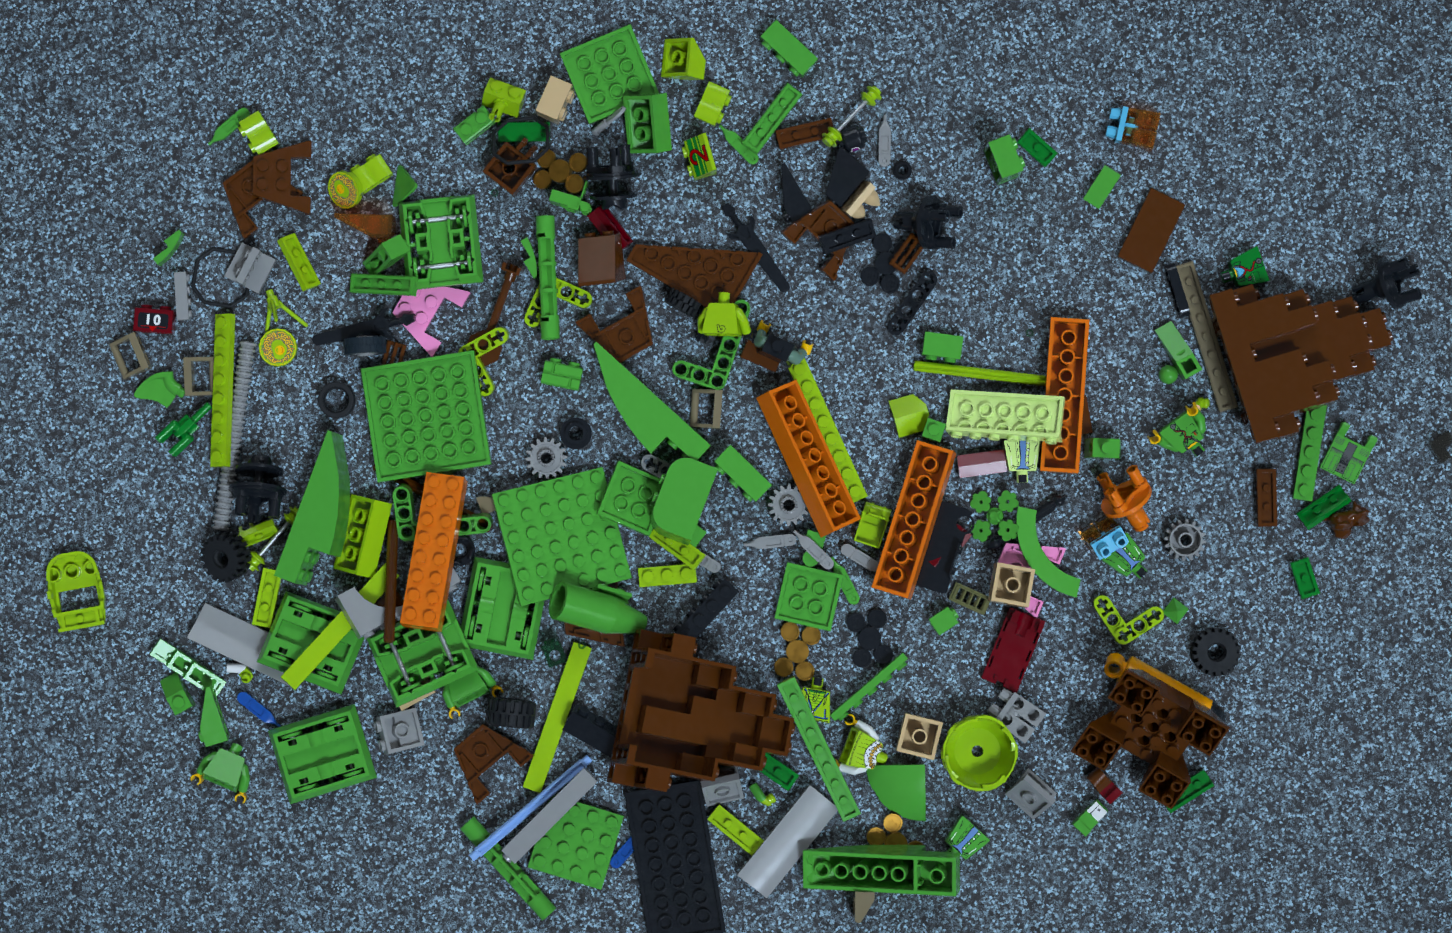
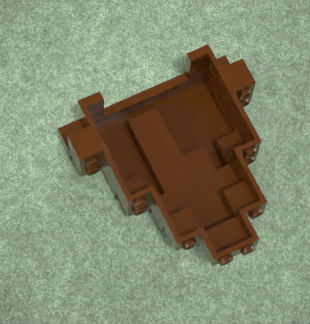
[1208,284,1393,445]
[607,629,795,792]

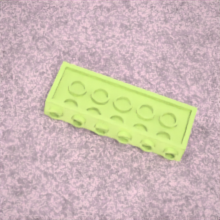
[946,389,1065,445]

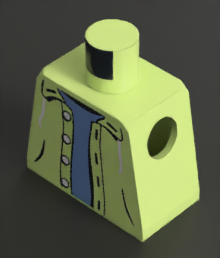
[1002,440,1041,483]

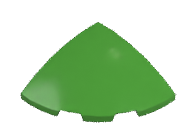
[867,764,926,821]

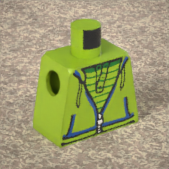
[802,677,830,723]

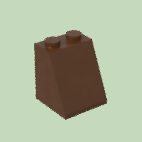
[578,230,626,286]

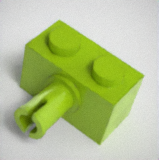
[481,77,526,122]

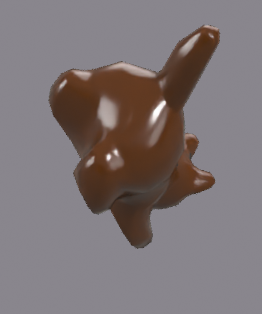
[1323,501,1370,539]

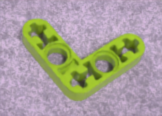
[524,278,592,328]
[458,327,509,396]
[1093,595,1164,645]

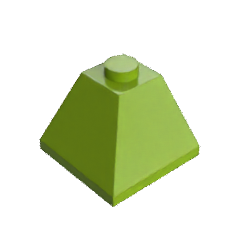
[661,38,706,80]

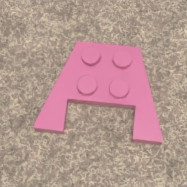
[392,287,471,357]
[991,543,1066,618]

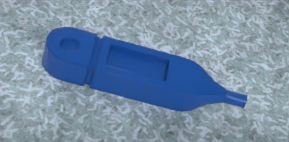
[237,692,281,727]
[610,836,634,868]

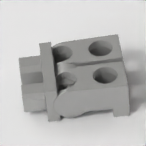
[987,688,1047,743]

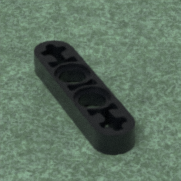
[887,271,937,336]

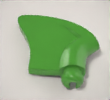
[134,371,185,408]

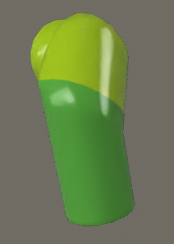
[749,783,776,806]

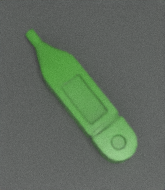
[208,108,250,145]
[719,125,759,165]
[831,557,860,605]

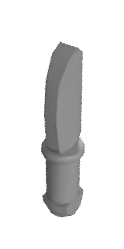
[592,106,626,136]

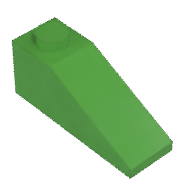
[363,234,410,275]
[198,682,230,747]

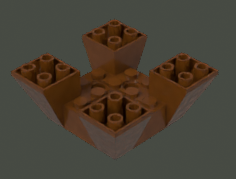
[1071,668,1230,809]

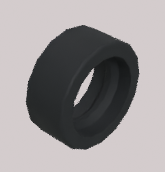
[318,382,356,419]

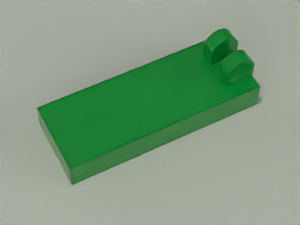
[498,122,550,143]
[1297,485,1351,530]
[1167,769,1214,814]

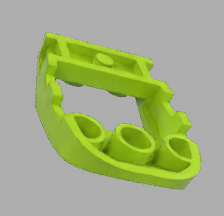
[46,551,106,633]

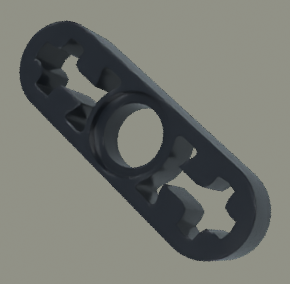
[1164,263,1190,318]

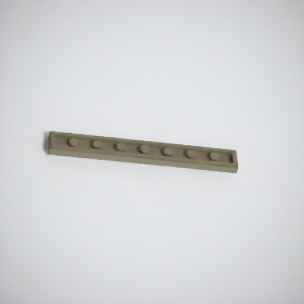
[1176,261,1238,413]

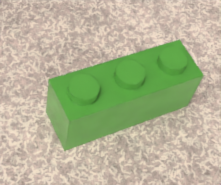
[760,20,818,78]

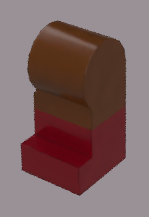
[1086,767,1123,804]

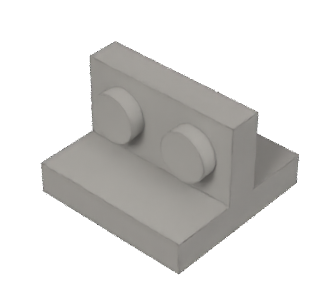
[224,243,277,294]
[700,766,744,807]
[1005,768,1057,820]

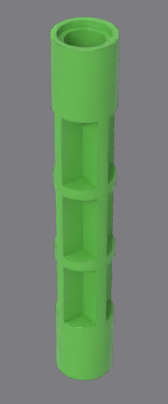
[535,215,560,340]
[460,817,556,921]

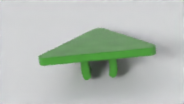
[392,165,418,207]

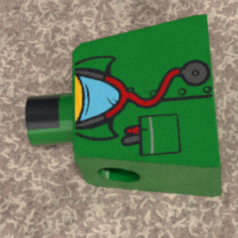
[1220,246,1270,287]

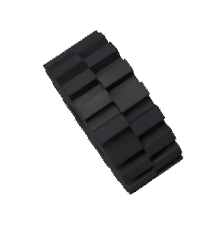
[200,531,251,583]
[1190,628,1241,676]

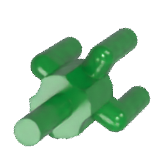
[155,402,212,457]

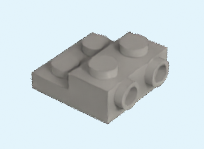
[374,708,425,755]

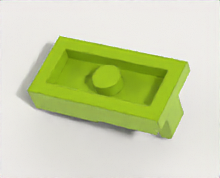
[238,519,279,547]

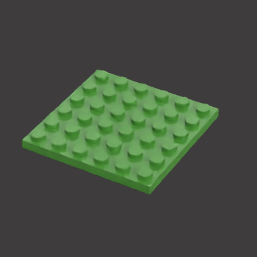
[361,350,492,483]
[491,467,632,607]

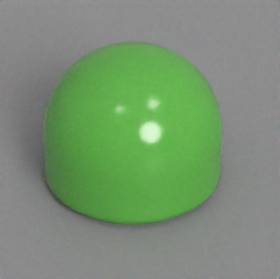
[1158,365,1178,384]

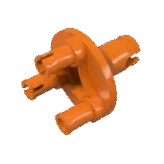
[1096,465,1152,532]

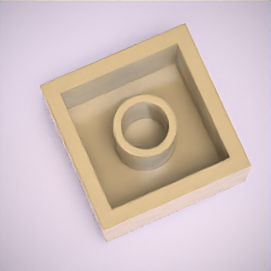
[535,75,575,125]
[988,562,1035,608]
[895,712,943,760]

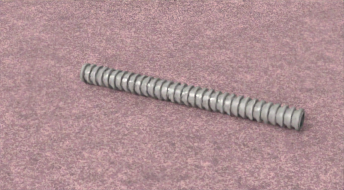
[212,341,257,531]

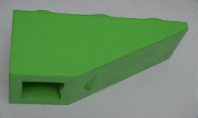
[1154,321,1202,380]

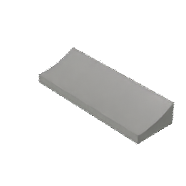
[187,603,295,686]
[737,784,838,898]

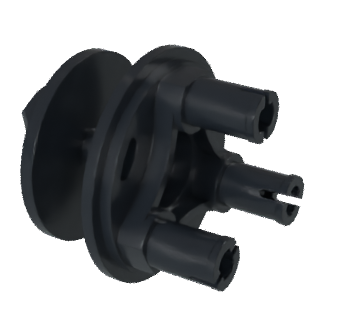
[583,144,641,210]
[228,454,287,524]

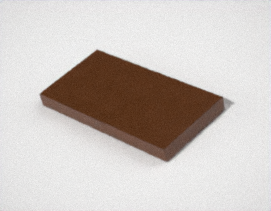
[1117,188,1185,273]

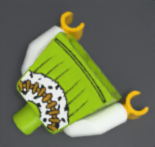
[835,714,888,775]

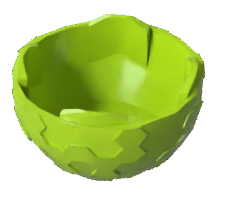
[941,714,1018,792]

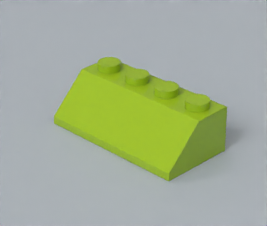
[333,494,392,578]

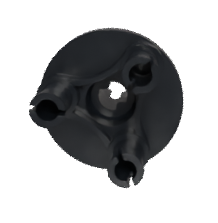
[893,195,963,250]
[1352,257,1422,310]

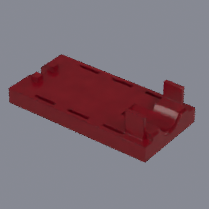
[981,607,1046,693]

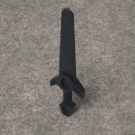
[722,203,790,293]
[312,308,416,345]

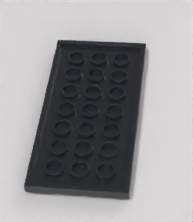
[625,780,726,933]

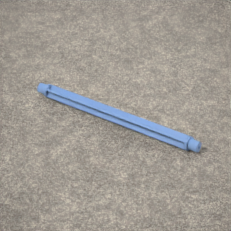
[469,755,592,861]

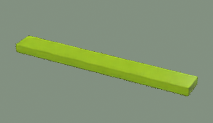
[280,563,400,690]
[523,642,592,793]

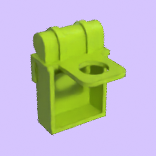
[853,501,891,549]

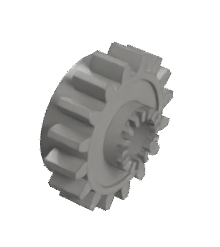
[525,437,568,479]
[768,484,808,526]
[1163,519,1206,561]

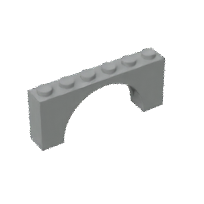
[335,568,461,639]

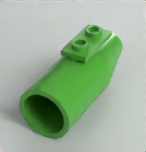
[549,582,647,634]

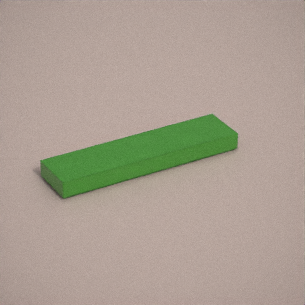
[741,83,803,155]
[349,273,418,296]

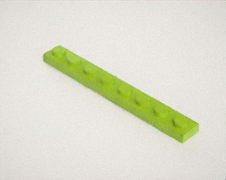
[210,313,235,467]
[788,358,868,503]

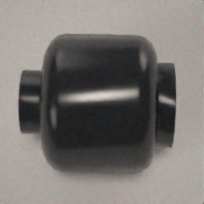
[839,125,868,153]

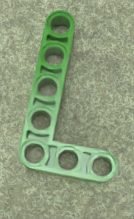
[672,300,750,390]
[393,483,493,541]

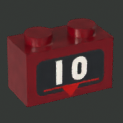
[133,305,176,335]

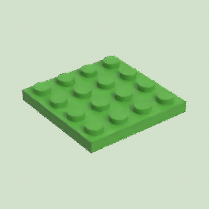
[560,24,659,125]
[528,794,624,890]

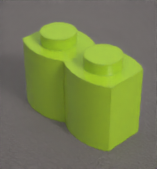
[694,81,732,127]
[238,110,279,155]
[349,154,393,196]

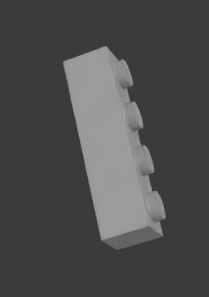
[174,272,192,321]

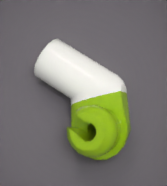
[227,663,253,683]

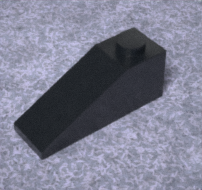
[781,163,812,223]

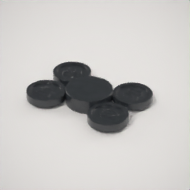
[860,233,912,294]
[846,609,893,668]

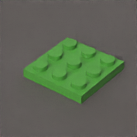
[596,461,660,536]
[775,562,844,631]

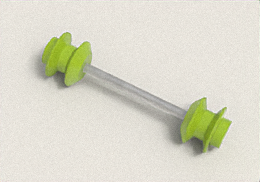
[822,86,881,147]
[248,506,299,571]

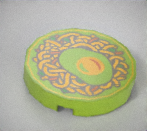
[328,170,362,209]
[259,328,298,367]

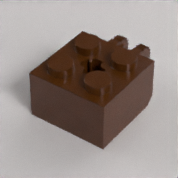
[482,138,538,197]

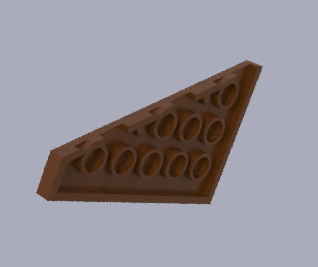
[626,244,763,308]

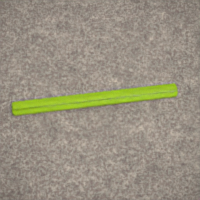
[913,361,1046,386]

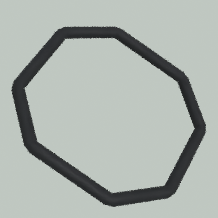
[492,116,550,165]
[191,247,249,308]

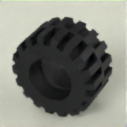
[486,697,536,729]

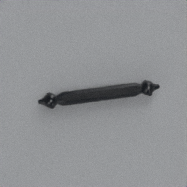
[987,494,1068,550]

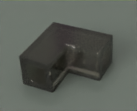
[1426,431,1452,464]

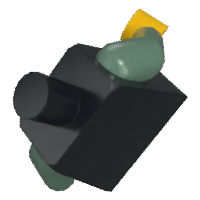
[754,320,814,368]

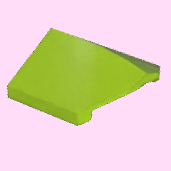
[888,394,929,438]

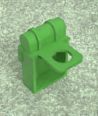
[549,180,592,216]

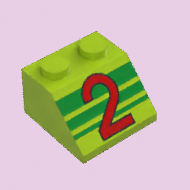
[681,133,717,180]

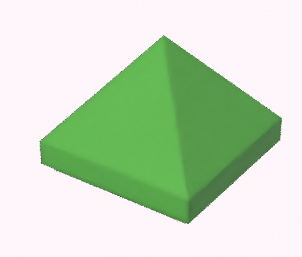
[1163,597,1189,624]

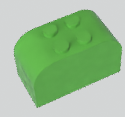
[650,458,718,545]

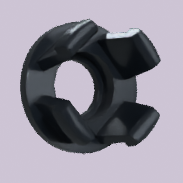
[560,418,592,449]
[454,535,475,566]

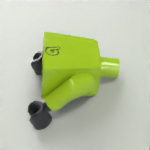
[695,292,755,344]

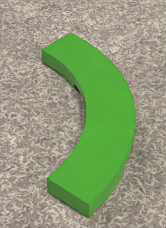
[1016,506,1081,598]

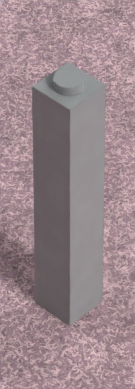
[501,767,598,864]

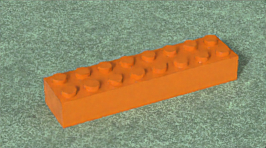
[1040,317,1089,474]
[756,379,861,537]
[871,440,957,600]
[400,472,468,632]

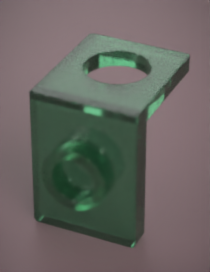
[540,638,567,668]

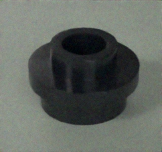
[893,161,912,180]

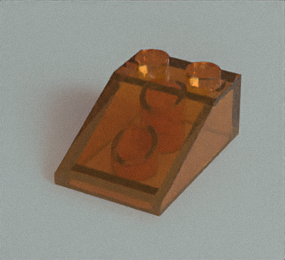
[334,213,396,245]

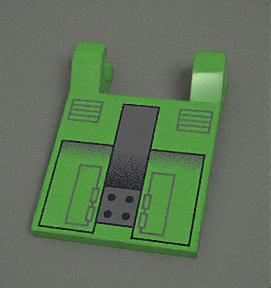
[1320,422,1378,484]

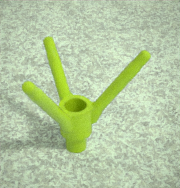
[265,289,308,332]

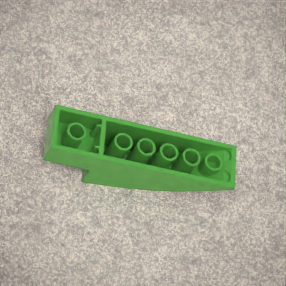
[594,342,711,461]
[274,430,350,585]
[803,845,960,896]

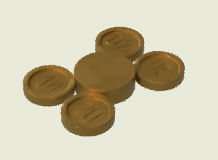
[533,149,587,194]
[774,622,821,681]
[866,813,923,845]

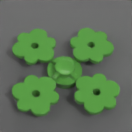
[970,490,1019,542]

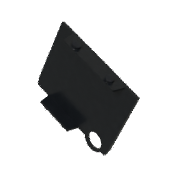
[880,501,975,593]

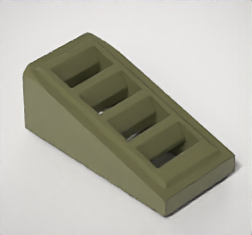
[948,582,990,615]

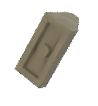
[109,332,152,380]
[183,357,214,397]
[690,389,723,429]
[853,891,875,923]

